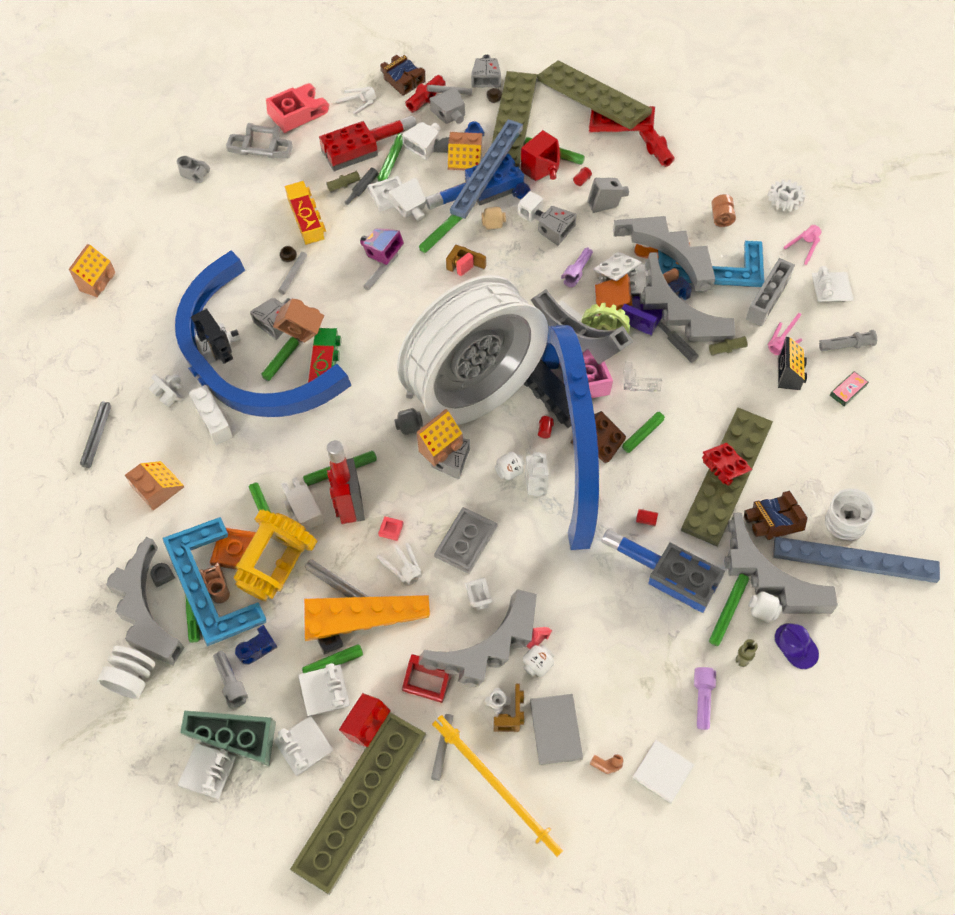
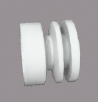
[825,488,875,541]
[97,646,156,699]

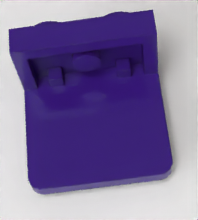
[622,296,663,336]

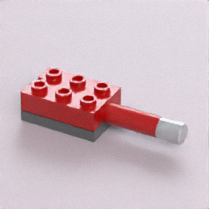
[319,116,417,172]
[327,440,365,524]

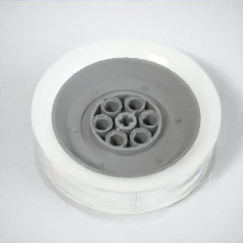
[397,275,548,425]

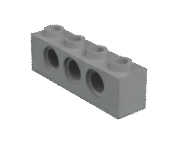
[746,258,795,326]

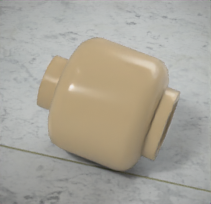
[481,207,506,230]

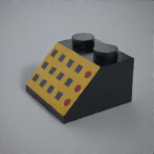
[778,337,807,390]

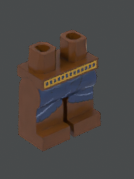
[380,54,426,96]
[744,490,808,540]

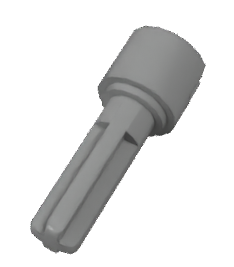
[213,651,248,708]

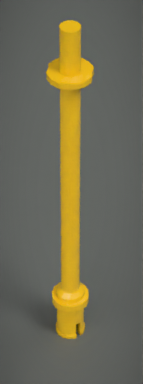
[432,715,563,857]

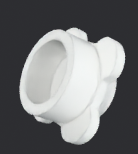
[485,688,511,714]

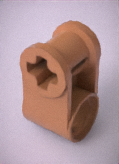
[199,562,230,603]

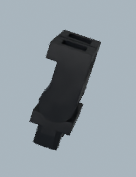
[190,308,233,364]

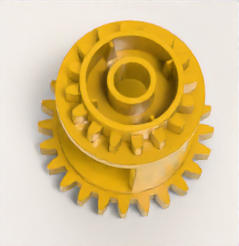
[233,509,317,602]

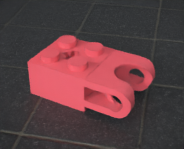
[266,83,329,133]

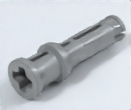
[819,330,877,352]

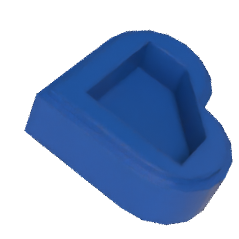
[465,121,484,137]

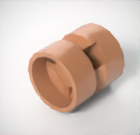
[711,194,736,227]

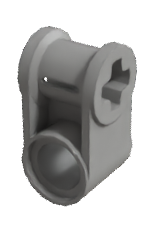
[177,156,210,183]

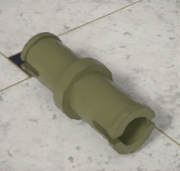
[326,170,361,193]
[709,336,748,356]
[735,639,758,667]

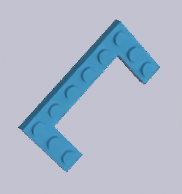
[658,241,764,287]
[163,517,266,646]

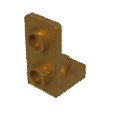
[446,244,486,272]
[494,684,524,732]

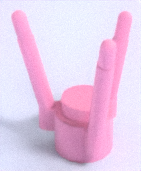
[784,225,822,265]
[768,313,802,355]

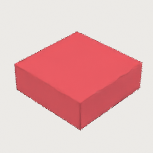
[456,253,473,276]
[378,516,404,541]

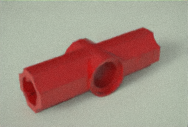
[405,75,446,113]
[639,129,675,167]

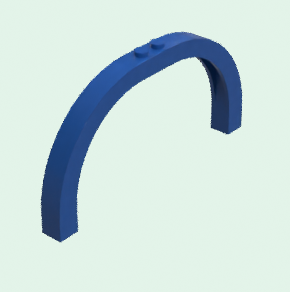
[175,250,352,417]
[541,325,599,550]

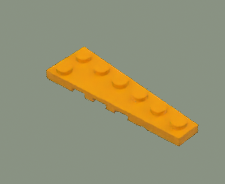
[304,595,430,641]

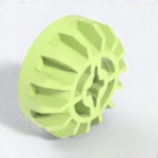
[581,303,630,334]

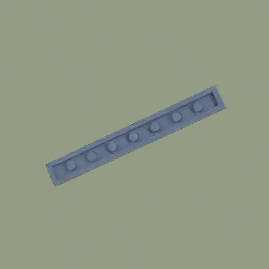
[450,119,523,219]
[773,537,940,583]

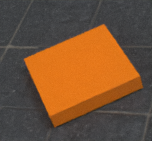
[595,274,632,316]
[210,528,256,569]

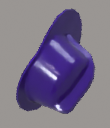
[774,623,819,669]

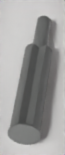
[345,167,378,205]
[658,322,699,363]

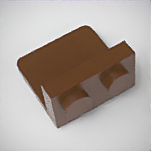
[570,411,626,463]

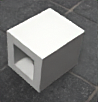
[518,191,543,222]

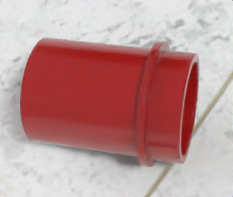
[573,167,592,186]
[538,416,554,439]
[636,509,658,526]

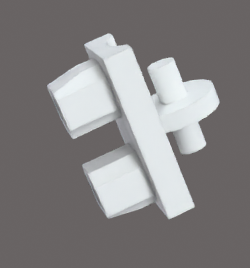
[149,374,184,407]

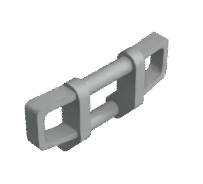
[226,123,293,158]

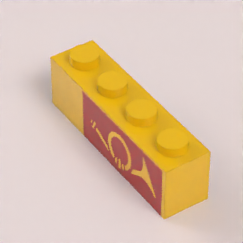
[284,181,326,245]

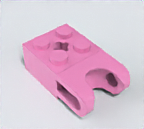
[559,350,613,398]

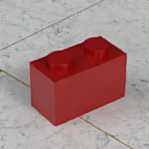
[339,693,391,748]

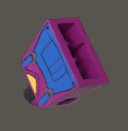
[360,228,404,265]

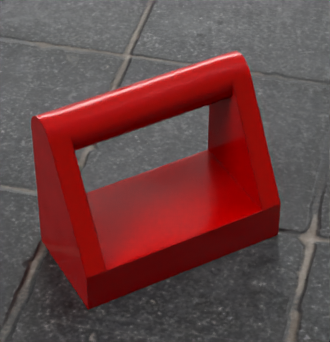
[402,654,452,703]

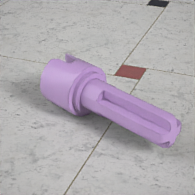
[561,247,593,287]
[694,667,716,730]

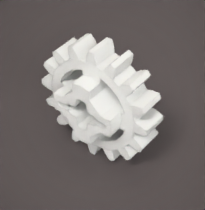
[768,179,806,212]

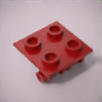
[702,443,753,486]

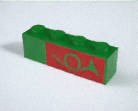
[308,328,342,383]

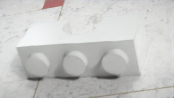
[189,385,233,445]

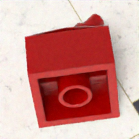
[521,130,560,181]

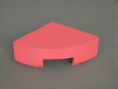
[527,627,552,649]

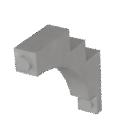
[613,216,715,291]

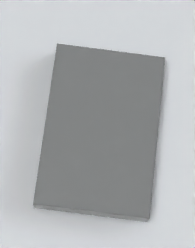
[434,507,497,574]
[530,694,583,765]

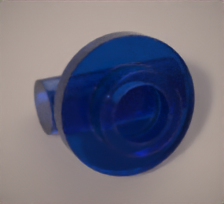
[512,183,530,200]

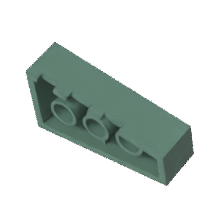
[180,711,276,766]

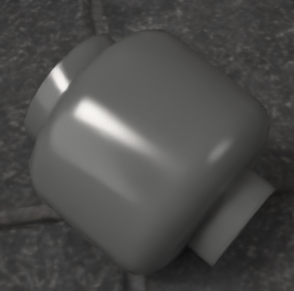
[394,408,423,435]

